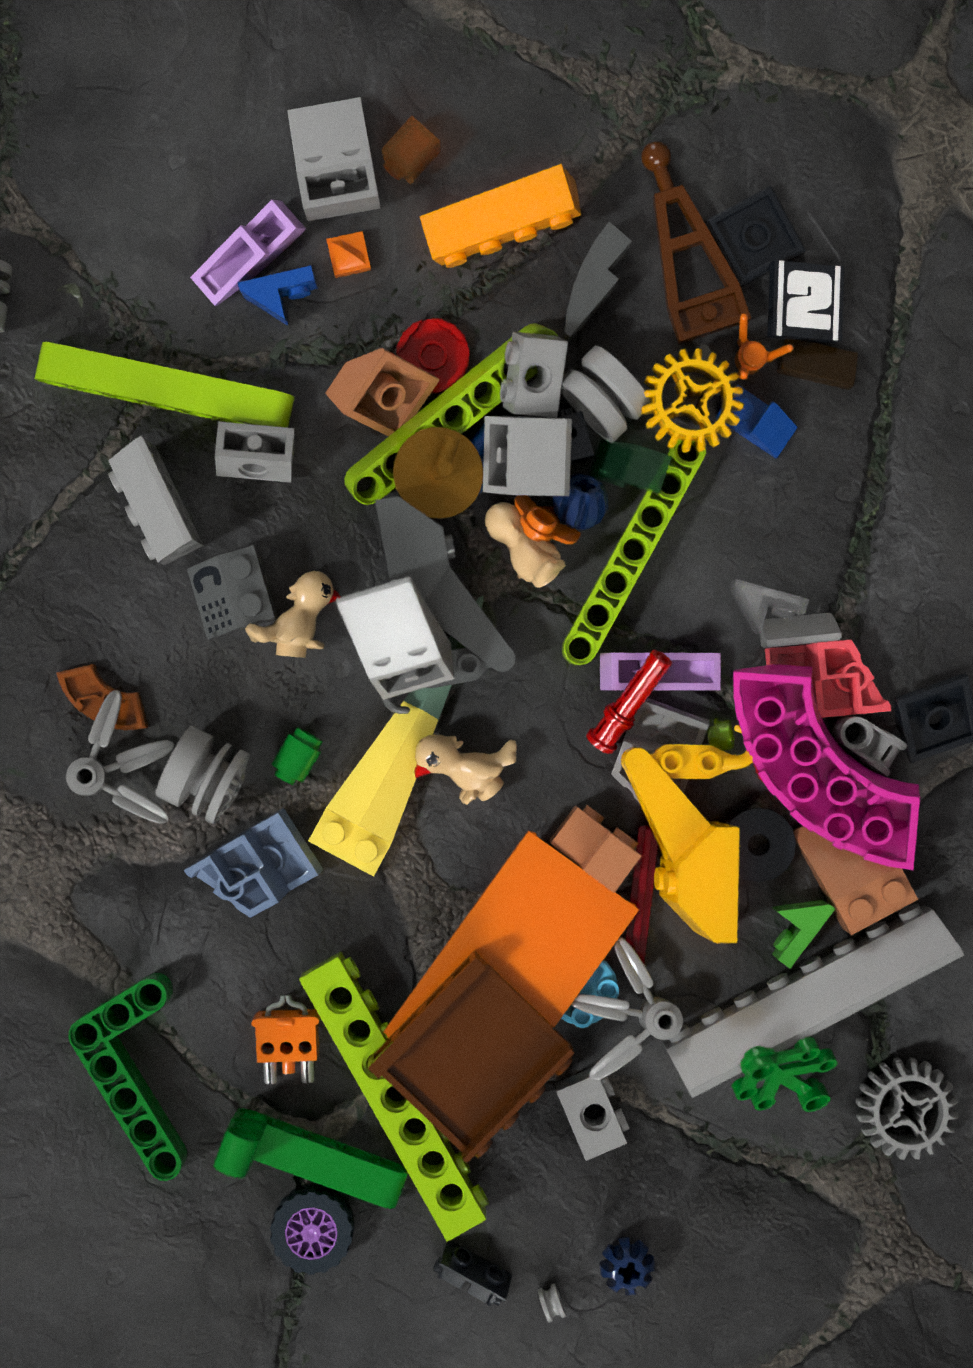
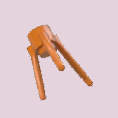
[735,314,793,379]

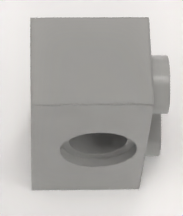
[500,331,568,418]
[215,422,295,482]
[555,1068,630,1161]

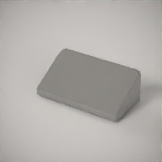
[759,613,842,648]

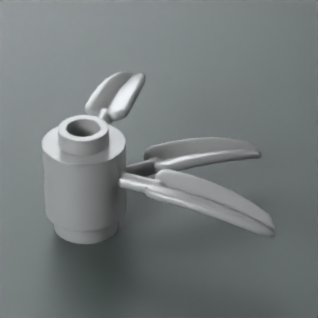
[66,690,175,824]
[572,937,683,1080]

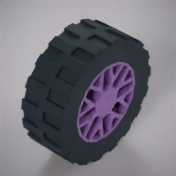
[270,1184,354,1275]

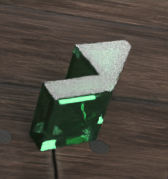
[589,440,672,495]

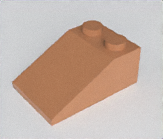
[793,825,918,935]

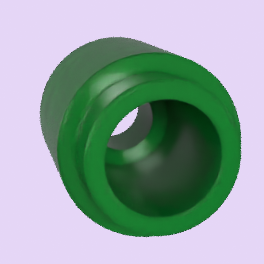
[271,727,323,785]

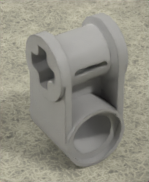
[831,715,908,777]

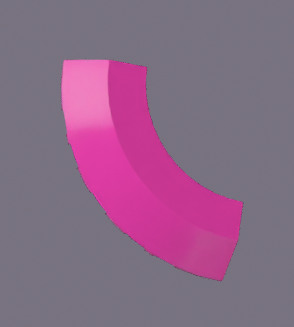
[733,664,920,870]

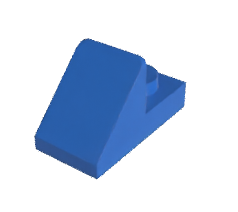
[238,265,318,325]
[715,385,798,459]

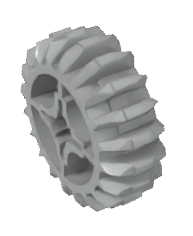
[856,1057,959,1160]

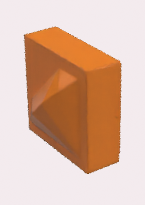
[326,231,371,278]

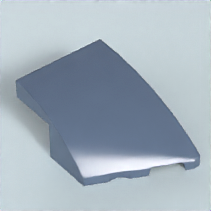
[184,808,324,918]

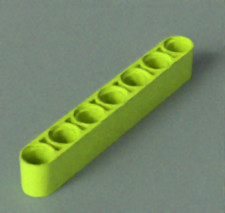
[344,323,558,505]
[34,342,295,428]
[562,440,706,665]

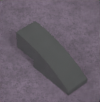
[563,222,632,344]

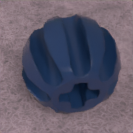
[553,474,608,530]
[599,1236,655,1296]

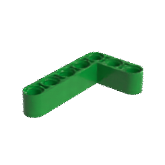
[68,973,187,1181]
[213,1108,408,1209]

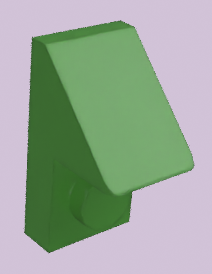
[772,900,835,968]

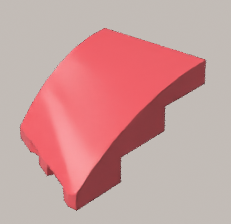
[765,640,891,718]

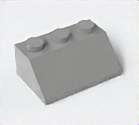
[108,436,204,565]

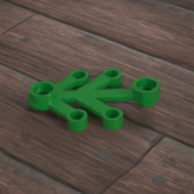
[731,1037,838,1112]

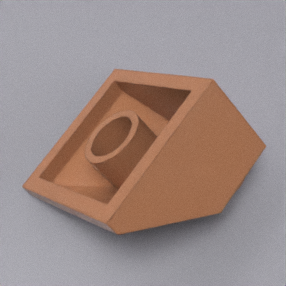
[325,348,439,437]

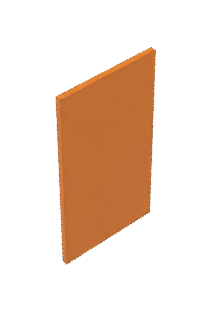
[383,830,639,1038]

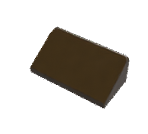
[777,339,858,390]

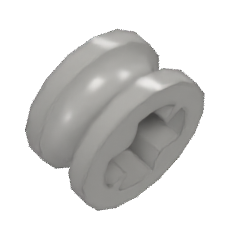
[538,1283,566,1323]

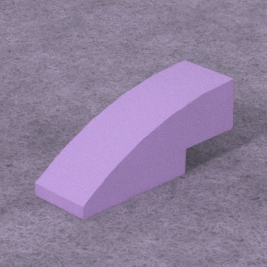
[190,200,306,306]
[600,653,721,690]

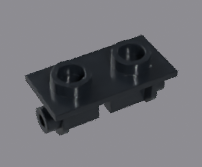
[433,1240,513,1306]

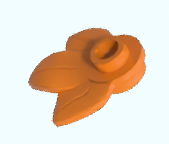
[514,495,581,544]

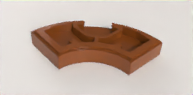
[56,664,148,730]

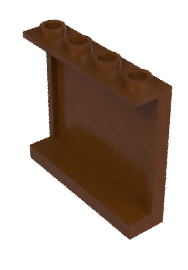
[368,951,574,1163]

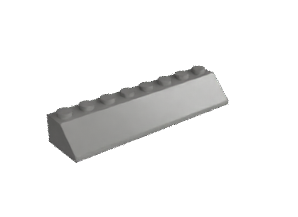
[663,904,964,1098]

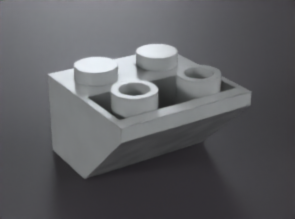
[483,416,572,496]

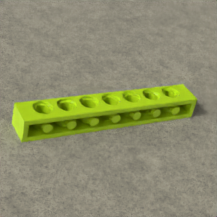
[299,951,489,1242]

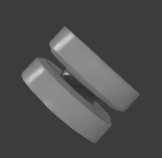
[561,346,651,443]

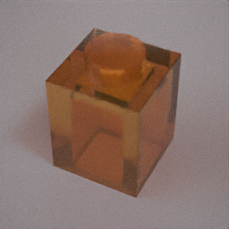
[382,116,441,184]

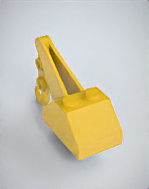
[621,725,753,943]

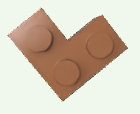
[549,805,641,893]

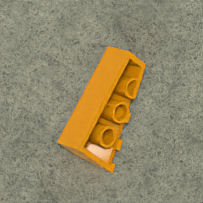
[420,164,581,268]

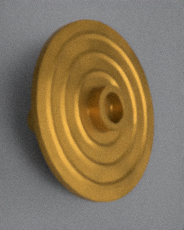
[393,427,483,519]

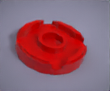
[396,318,470,394]

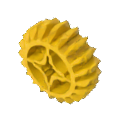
[641,349,744,453]

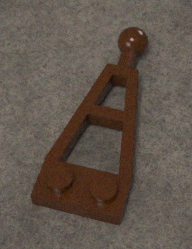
[641,141,751,344]

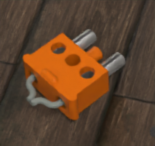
[251,995,320,1084]

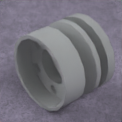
[156,726,250,825]

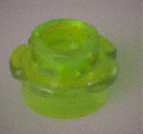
[707,718,735,751]

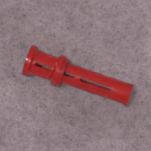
[586,650,672,754]

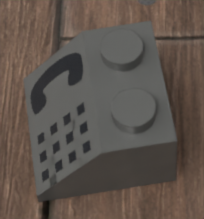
[187,545,279,640]

